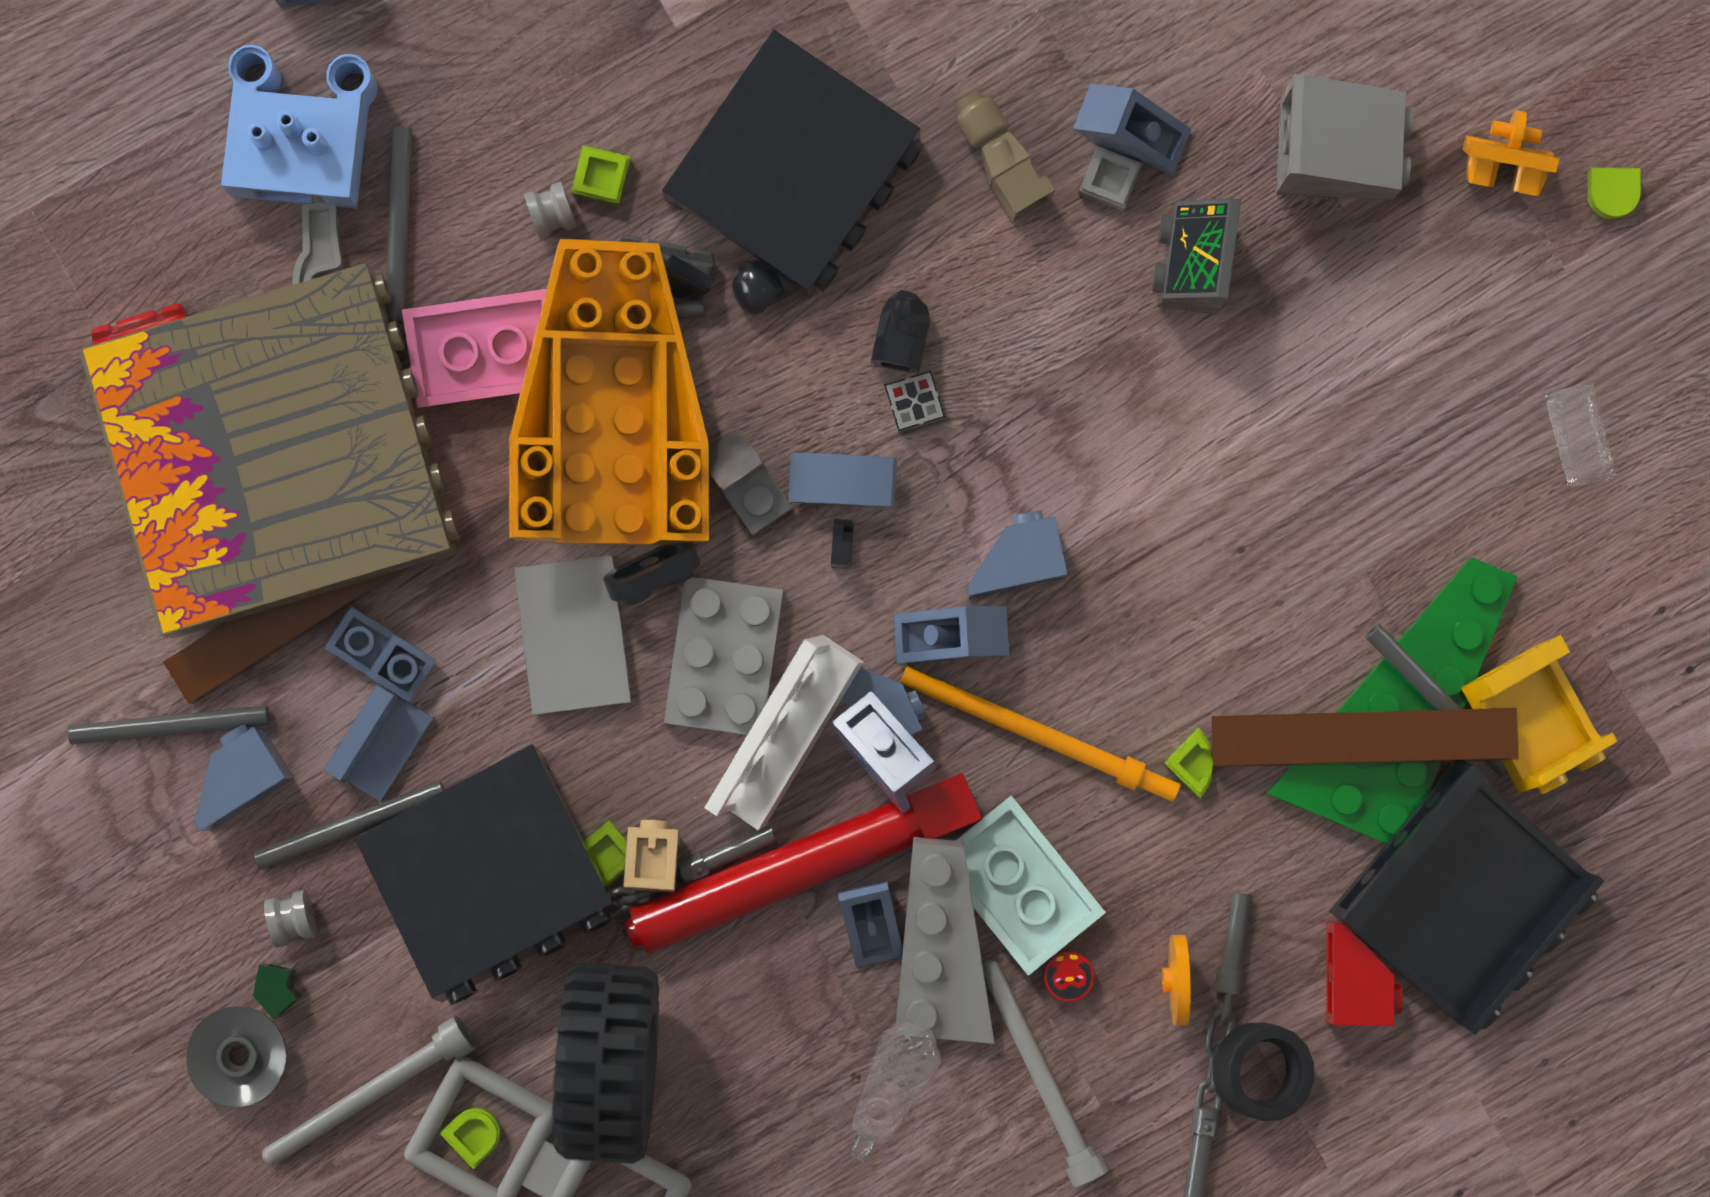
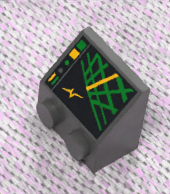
[1152,198,1241,315]

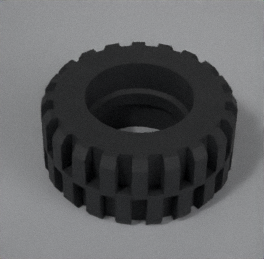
[552,963,659,1164]

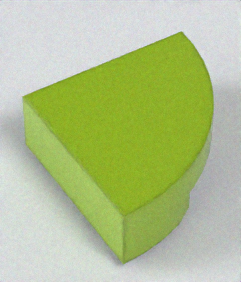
[1163,728,1213,798]

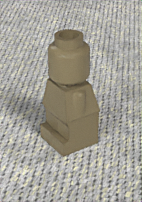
[955,90,1055,222]

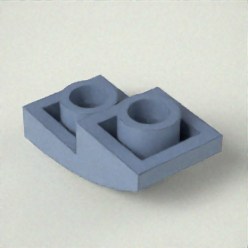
[788,452,897,508]
[324,605,436,703]

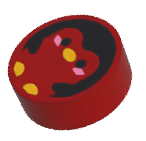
[1043,951,1094,1002]

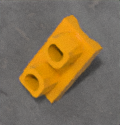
[1462,110,1560,196]

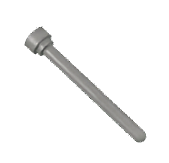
[982,959,1109,1188]
[262,1015,477,1165]

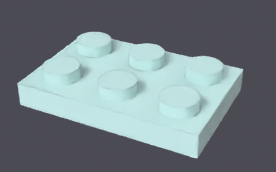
[955,795,1106,976]

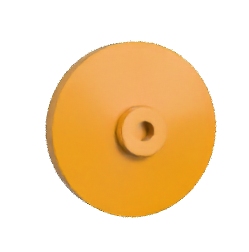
[1162,935,1191,1026]

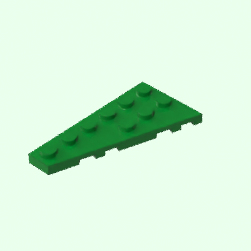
[1265,557,1518,844]

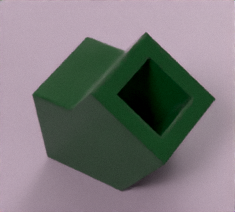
[253,963,302,1019]

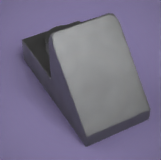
[709,428,793,537]

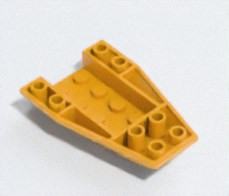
[509,239,709,546]

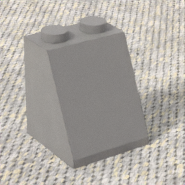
[1276,74,1413,200]

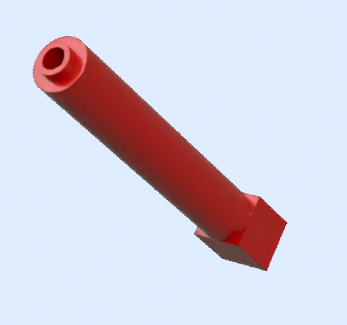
[624,773,982,955]

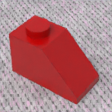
[1326,922,1403,1026]

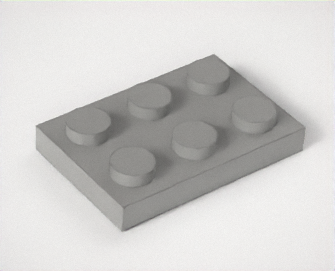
[664,577,784,735]

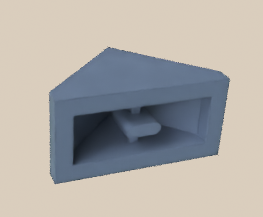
[838,881,903,968]

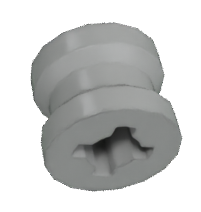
[524,181,577,240]
[264,890,318,948]

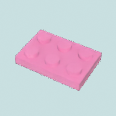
[402,289,547,408]

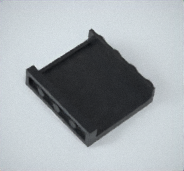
[661,30,923,298]
[354,744,620,1005]
[1329,761,1604,1035]

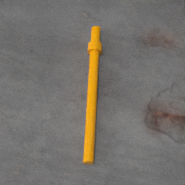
[900,666,1181,802]

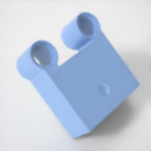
[221,45,378,209]

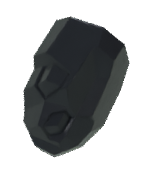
[871,290,930,374]

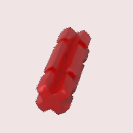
[91,303,188,345]

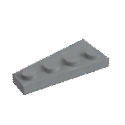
[895,837,995,1044]

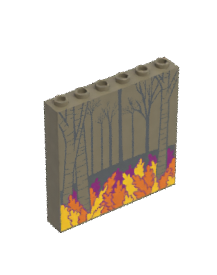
[79,263,461,639]

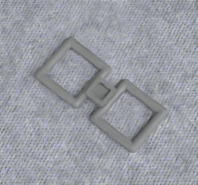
[404,1056,691,1197]

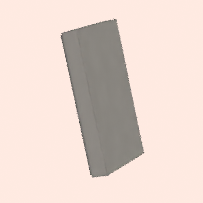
[514,555,632,716]

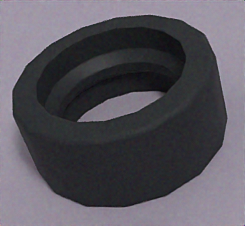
[1213,1022,1314,1121]

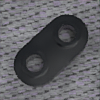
[603,543,700,605]

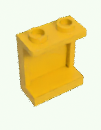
[1461,635,1618,794]

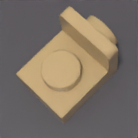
[624,820,680,892]

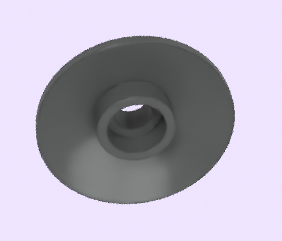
[186,1006,287,1108]

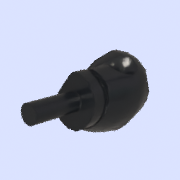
[732,260,793,315]

